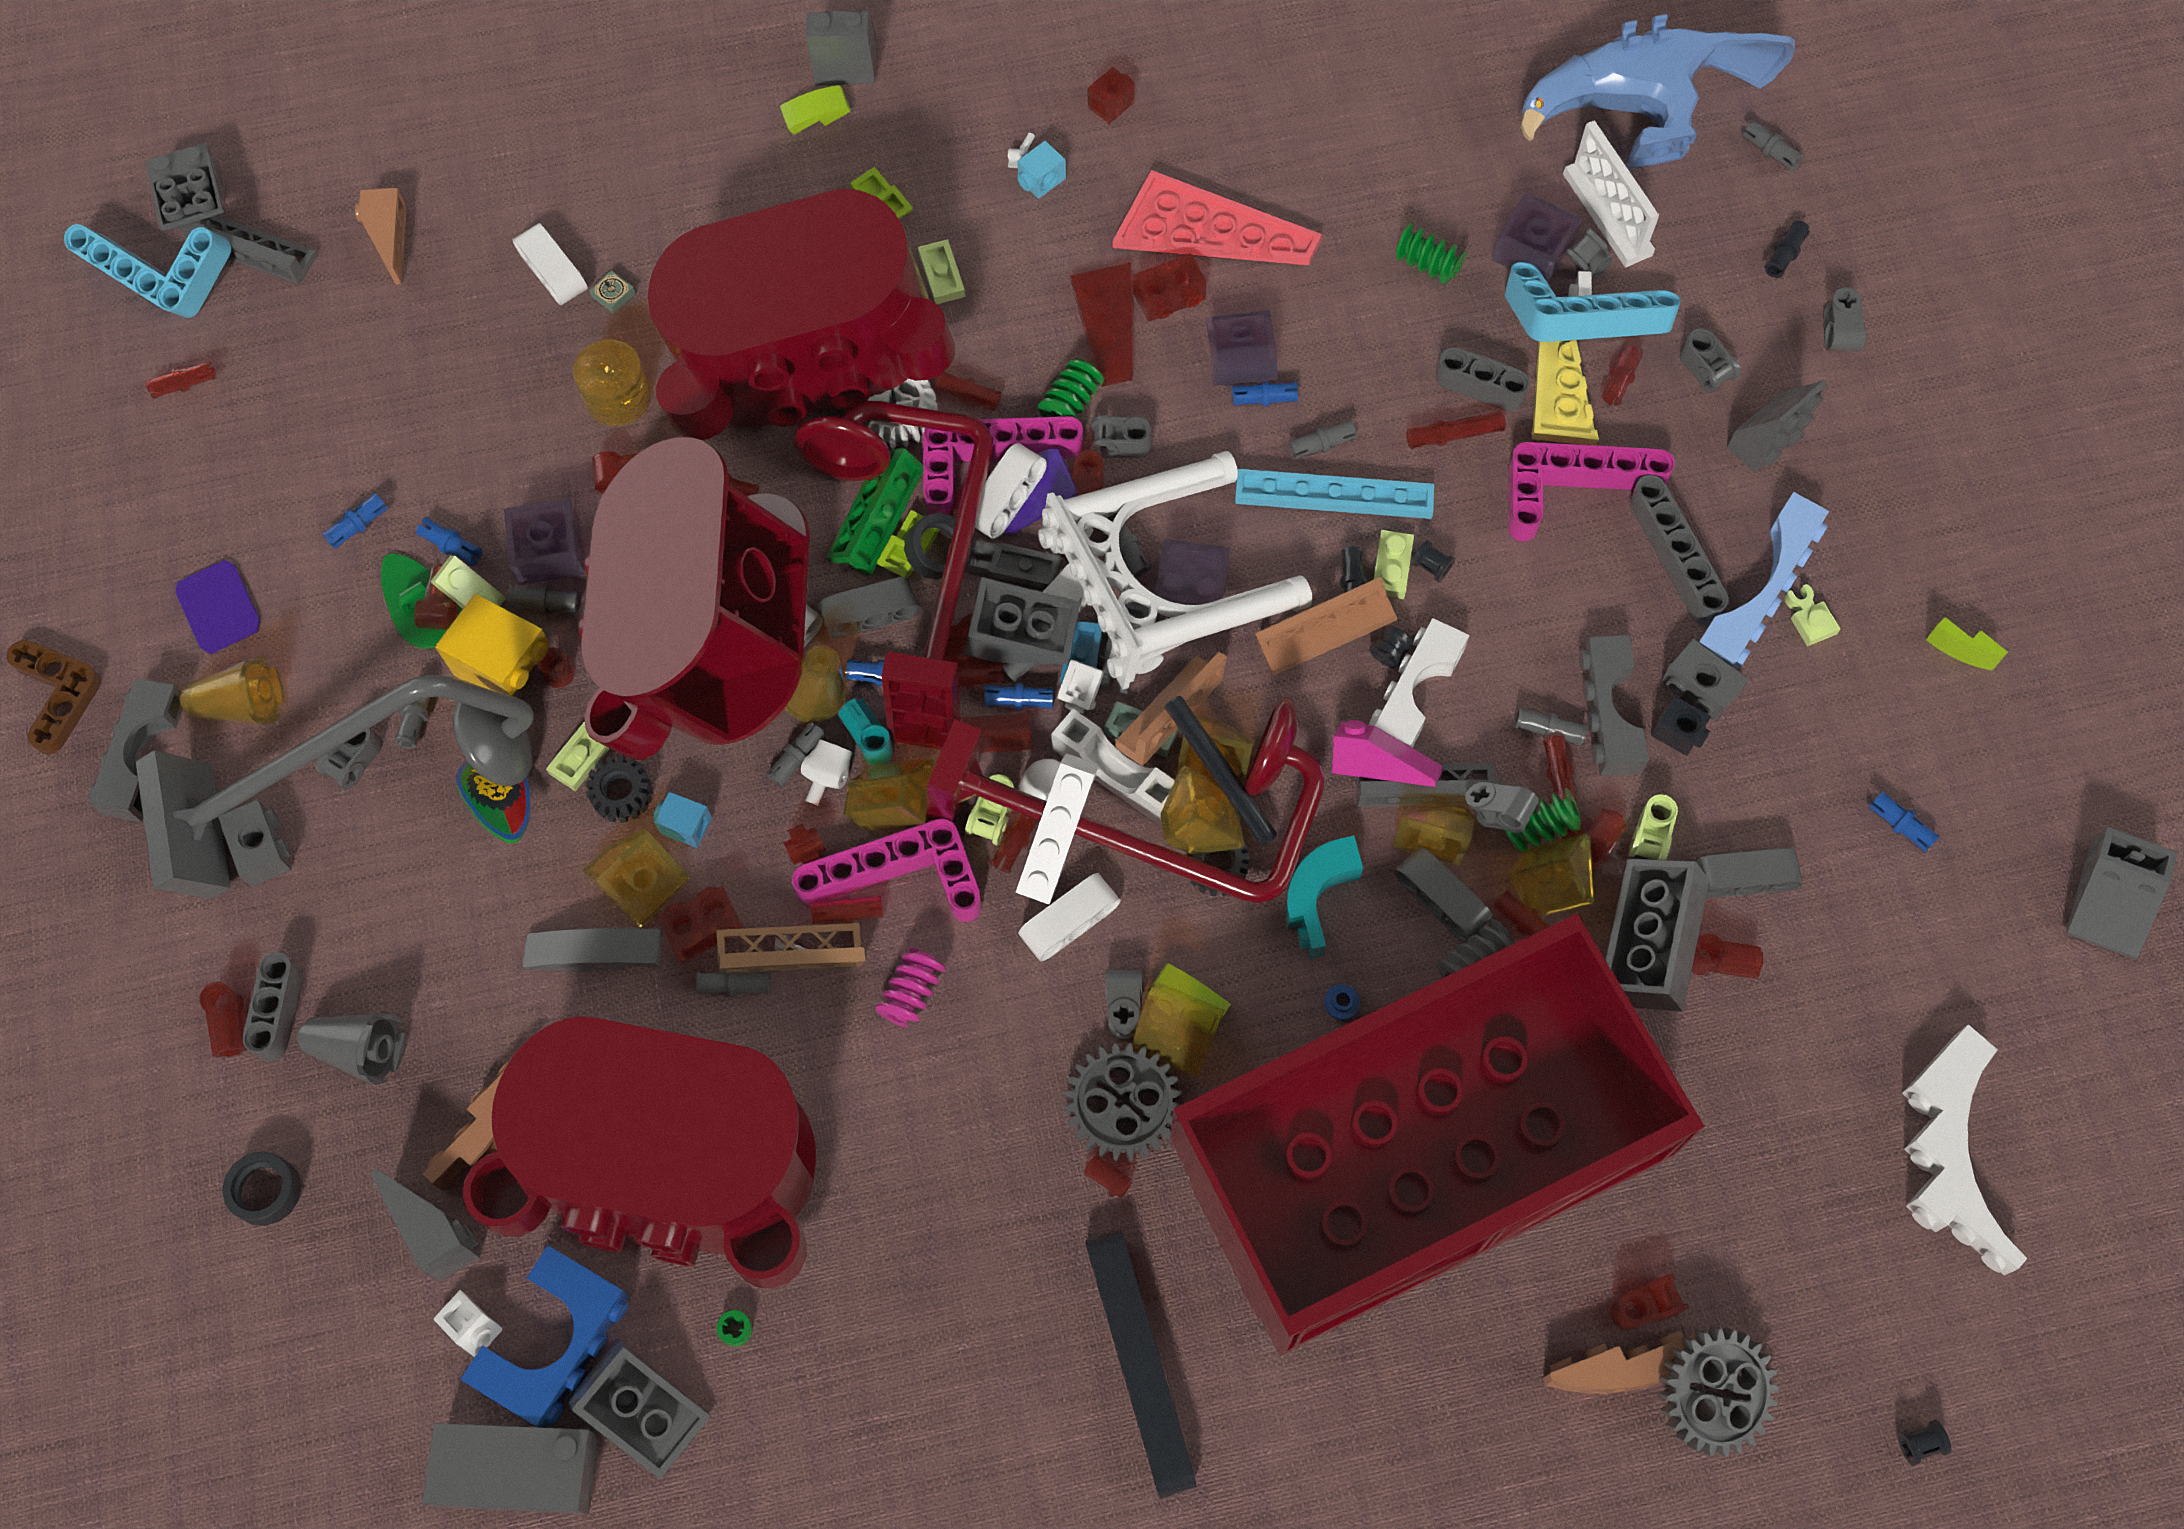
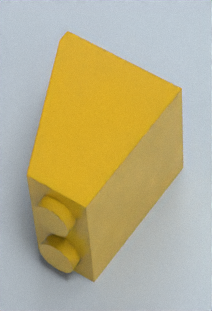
[435,593,550,696]

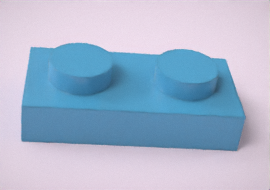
[1060,621,1102,687]

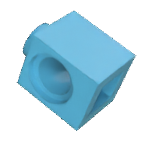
[1017,141,1066,199]

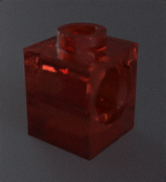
[1087,66,1135,125]

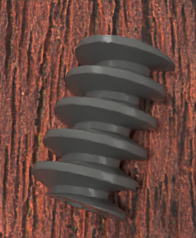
[1437,920,1514,978]

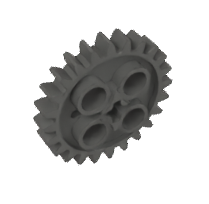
[1064,1043,1182,1162]
[1658,1326,1780,1457]

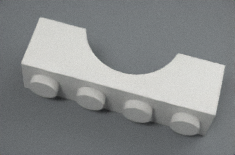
[1369,618,1470,748]
[1052,709,1184,827]
[1016,753,1099,904]

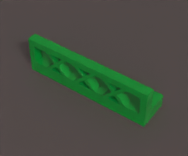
[826,448,923,576]

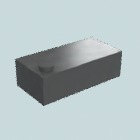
[1606,859,1709,1012]
[422,1423,598,1515]

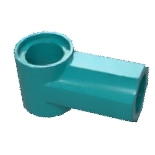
[838,698,894,767]

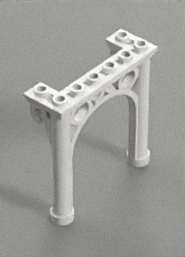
[1038,451,1312,689]

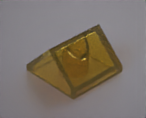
[1507,834,1594,917]

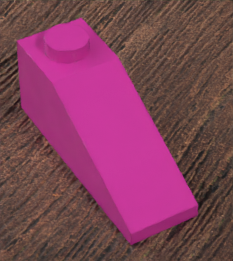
[1332,720,1442,787]

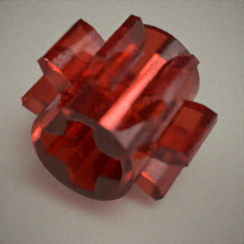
[783,823,826,865]

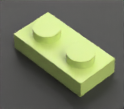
[918,239,965,304]
[1373,530,1414,599]
[430,555,506,608]
[546,721,610,791]

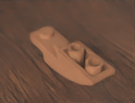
[423,1062,509,1191]
[1543,1331,1696,1394]

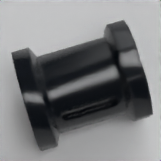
[1411,540,1456,583]
[1898,1420,1952,1466]

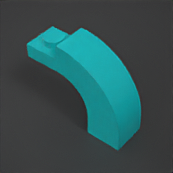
[1285,836,1363,959]

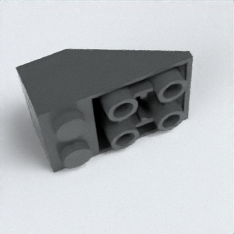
[145,143,225,231]
[1727,380,1827,473]
[2065,827,2178,960]

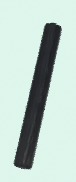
[1165,696,1277,846]

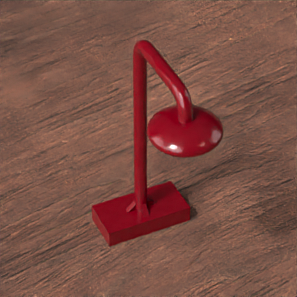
[793,401,993,750]
[927,697,1325,903]

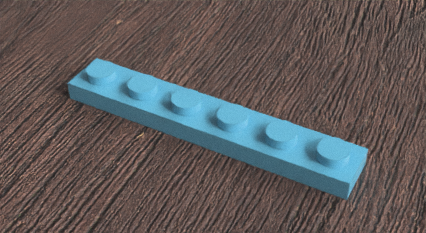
[1235,469,1434,519]

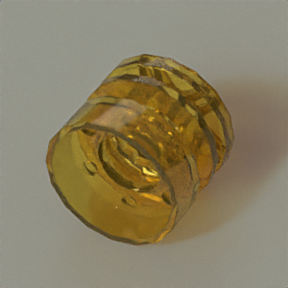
[573,339,651,426]

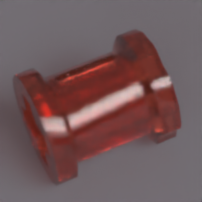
[537,647,575,689]

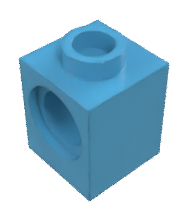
[653,792,712,848]

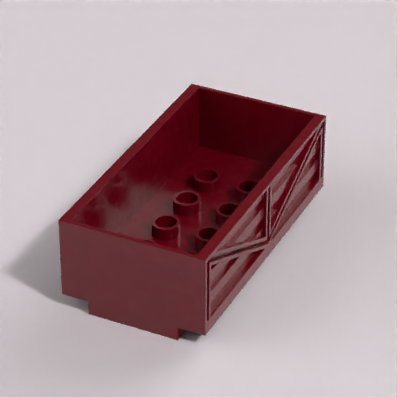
[1170,913,1705,1356]

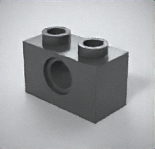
[1661,639,1749,722]
[218,800,291,887]

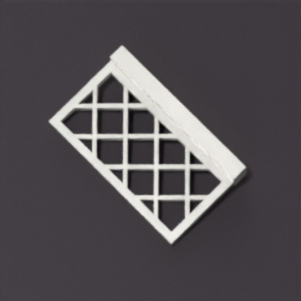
[1563,120,1659,268]

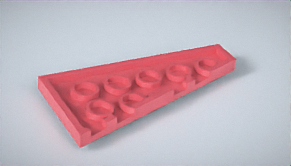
[1113,170,1322,265]

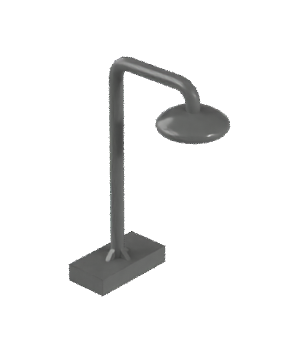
[136,675,534,899]

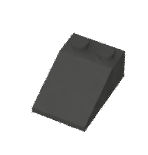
[963,577,1081,664]
[370,1169,480,1282]
[567,1338,711,1479]

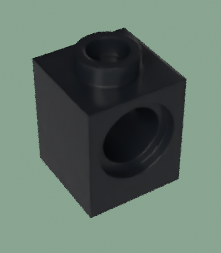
[1651,696,1711,756]

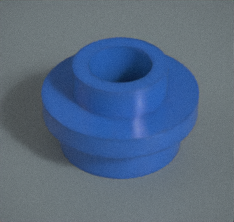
[1324,984,1360,1020]

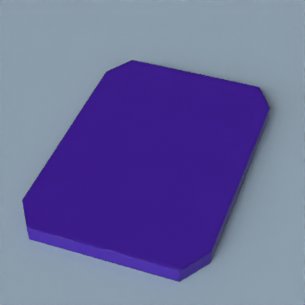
[1003,449,1078,534]
[175,560,261,654]

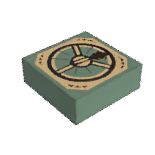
[589,270,636,314]

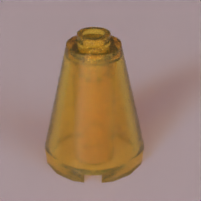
[784,645,846,722]
[180,656,284,724]

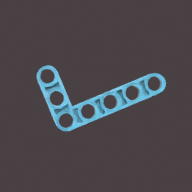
[64,224,231,318]
[1504,262,1681,342]

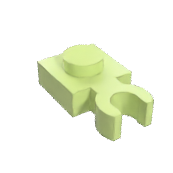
[1784,584,1840,646]

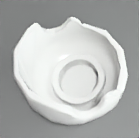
[1019,759,1061,801]

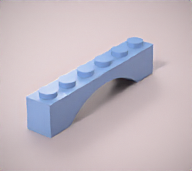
[1699,492,1829,669]

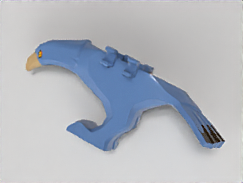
[1521,14,1795,170]

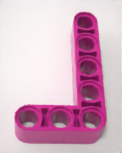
[923,416,1083,515]
[1508,442,1675,542]
[792,819,982,922]

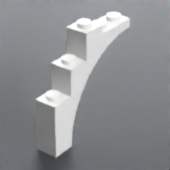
[1902,1025,2027,1276]

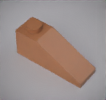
[355,188,407,284]

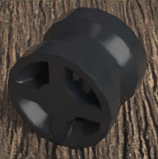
[1369,625,1412,667]

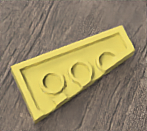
[1532,340,1599,446]

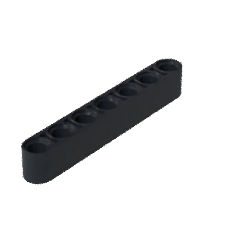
[1085,1230,1197,1499]

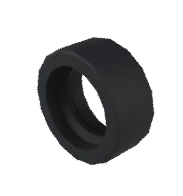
[904,512,971,580]
[222,1151,301,1226]

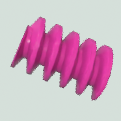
[875,947,946,1028]

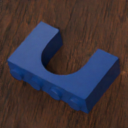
[460,1245,630,1428]

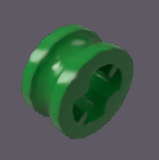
[716,1310,753,1347]

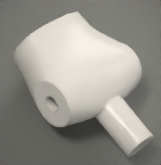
[801,739,852,806]

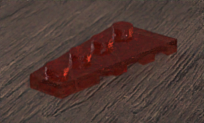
[1070,262,1133,387]

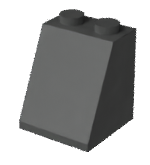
[806,10,876,85]

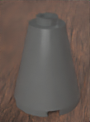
[297,1012,406,1085]

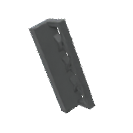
[180,215,318,285]
[1356,763,1500,807]

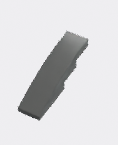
[522,928,663,973]

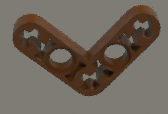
[6,640,101,755]

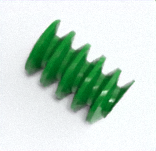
[1396,222,1468,285]
[1038,358,1104,419]
[1505,788,1581,853]

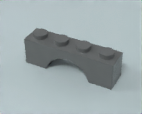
[1579,635,1648,776]
[88,678,187,822]

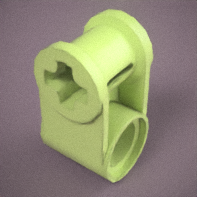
[965,774,1014,846]
[1628,794,1678,860]

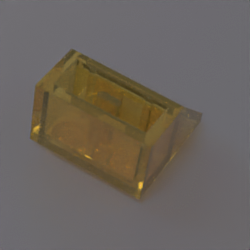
[844,758,934,830]

